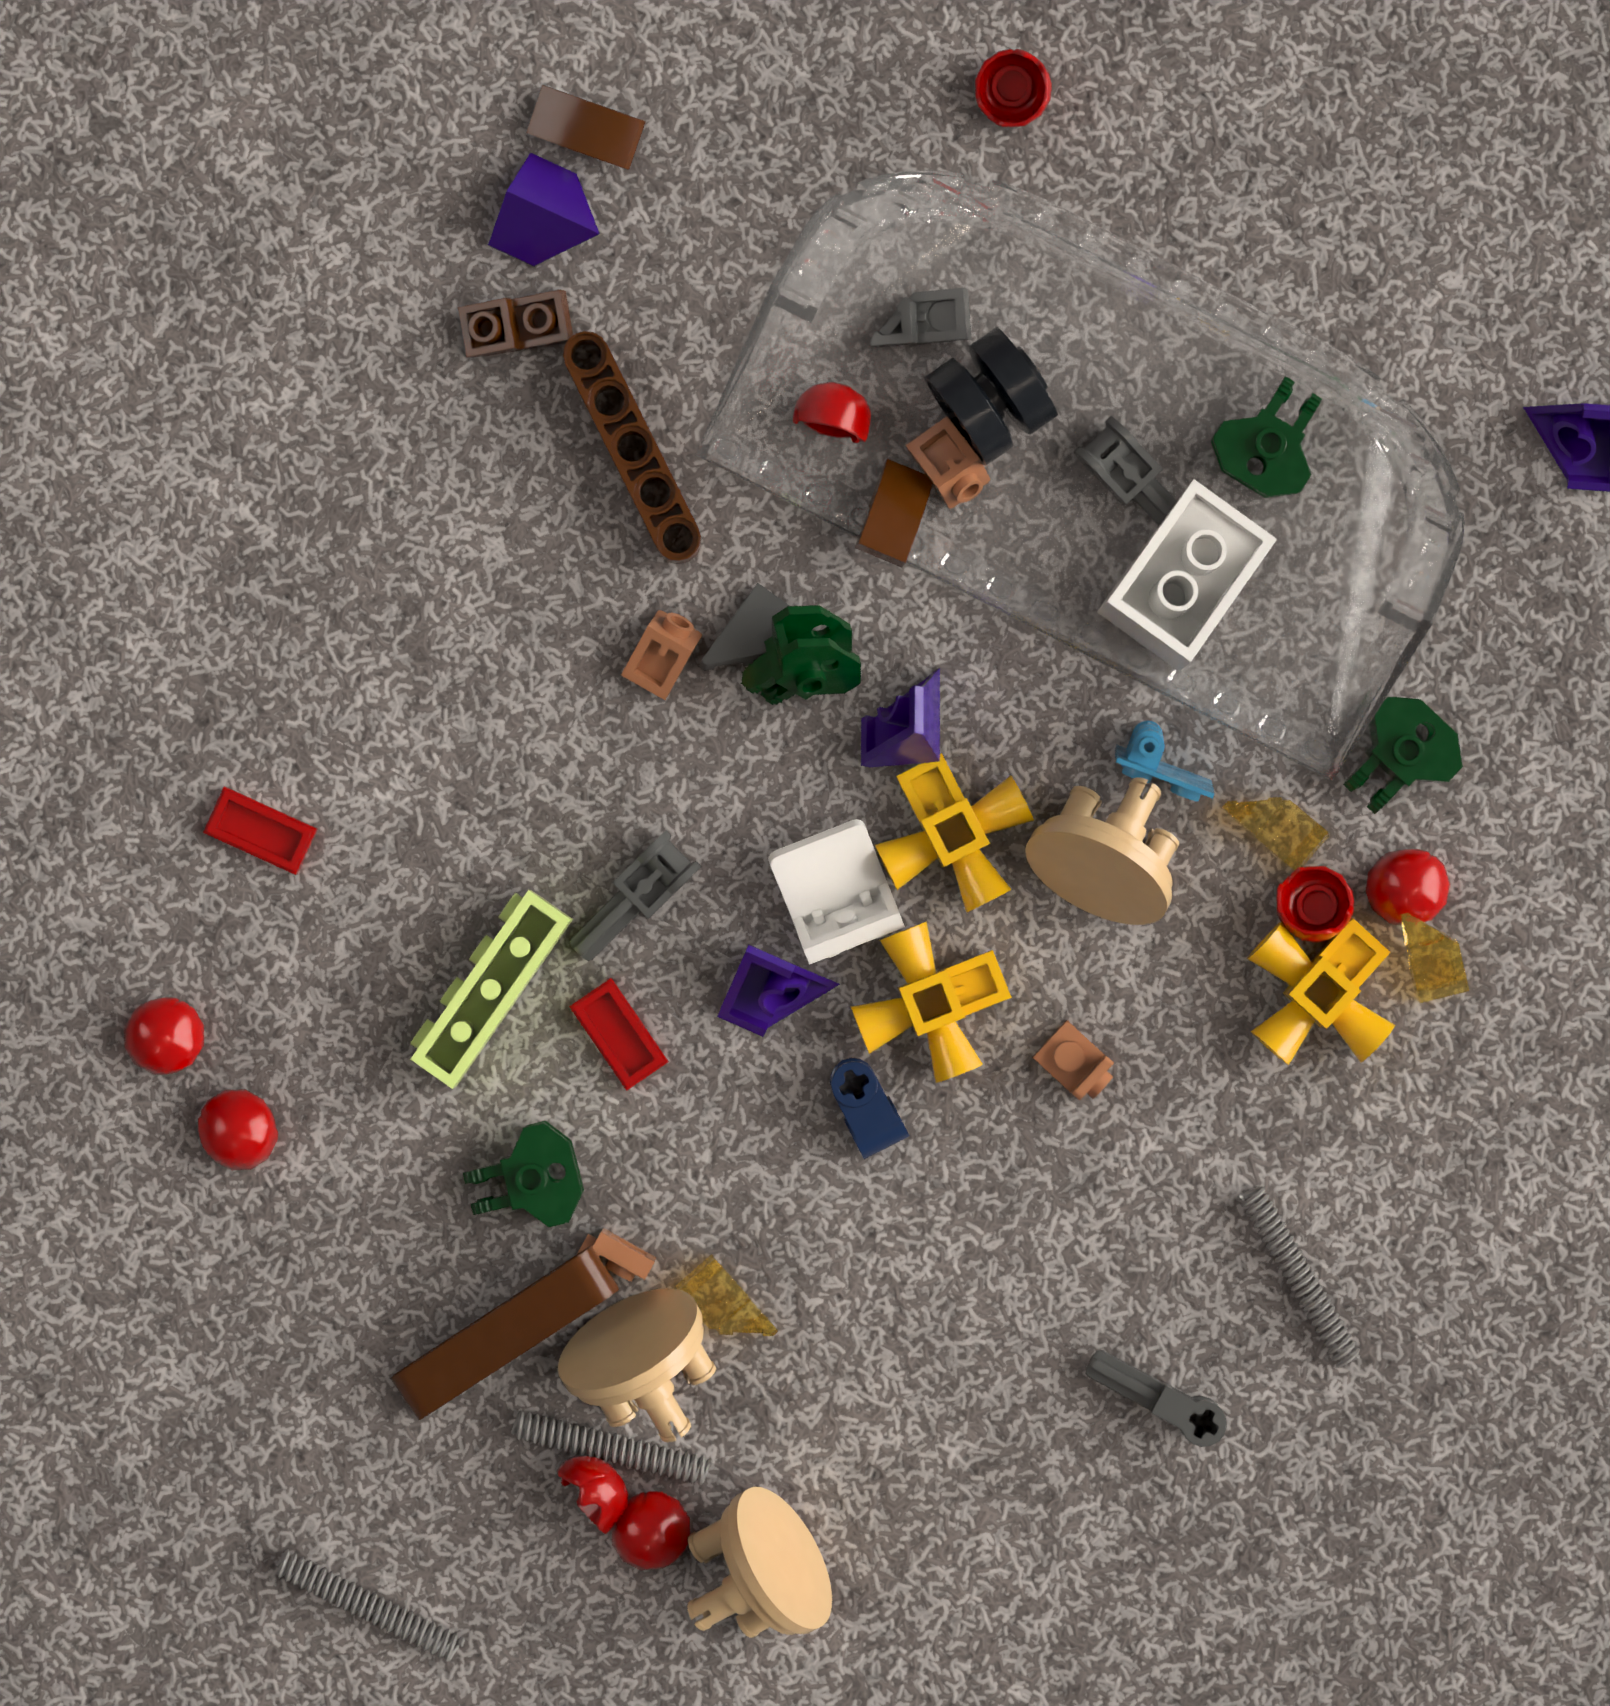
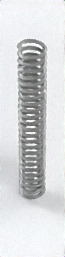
[1237,1186,1360,1368]
[511,1410,713,1486]
[275,1549,465,1662]

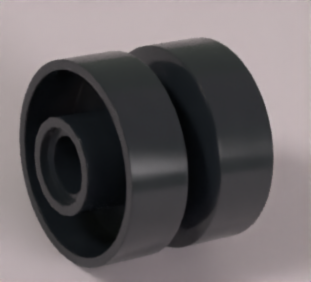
[924,327,1058,466]

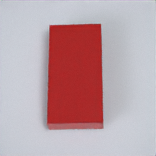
[203,786,318,875]
[569,978,669,1091]

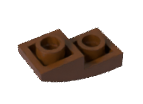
[526,85,646,170]
[458,289,573,358]
[855,459,933,568]

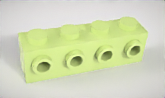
[410,890,573,1089]

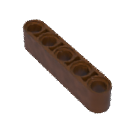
[563,331,701,564]
[390,1246,620,1421]

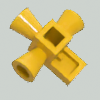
[874,753,1034,913]
[1247,918,1395,1066]
[851,921,1012,1083]

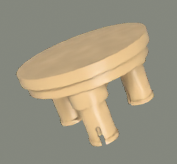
[1025,777,1179,925]
[558,1288,716,1442]
[687,1487,832,1638]

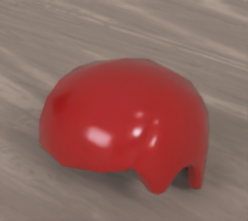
[975,49,1052,127]
[793,382,871,444]
[1365,849,1450,926]
[1276,866,1354,943]
[124,997,204,1075]
[198,1089,278,1171]
[557,1456,628,1534]
[612,1491,690,1571]

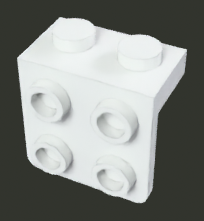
[768,819,905,965]

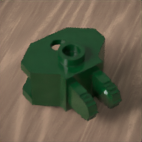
[1210,376,1322,498]
[740,605,861,705]
[1343,696,1463,814]
[463,1120,584,1227]

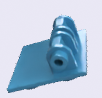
[1115,720,1215,801]

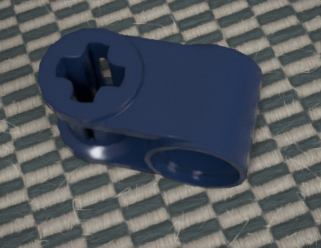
[830,1058,910,1160]

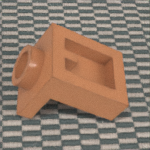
[906,416,990,509]
[621,610,702,700]
[1032,1020,1114,1100]
[576,1228,656,1282]

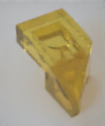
[1222,797,1330,871]
[1401,913,1469,1003]
[674,1254,779,1336]

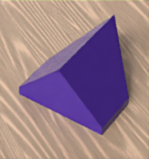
[488,152,600,267]
[1523,403,1610,492]
[861,668,940,768]
[717,944,840,1037]

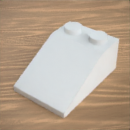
[1097,479,1277,672]

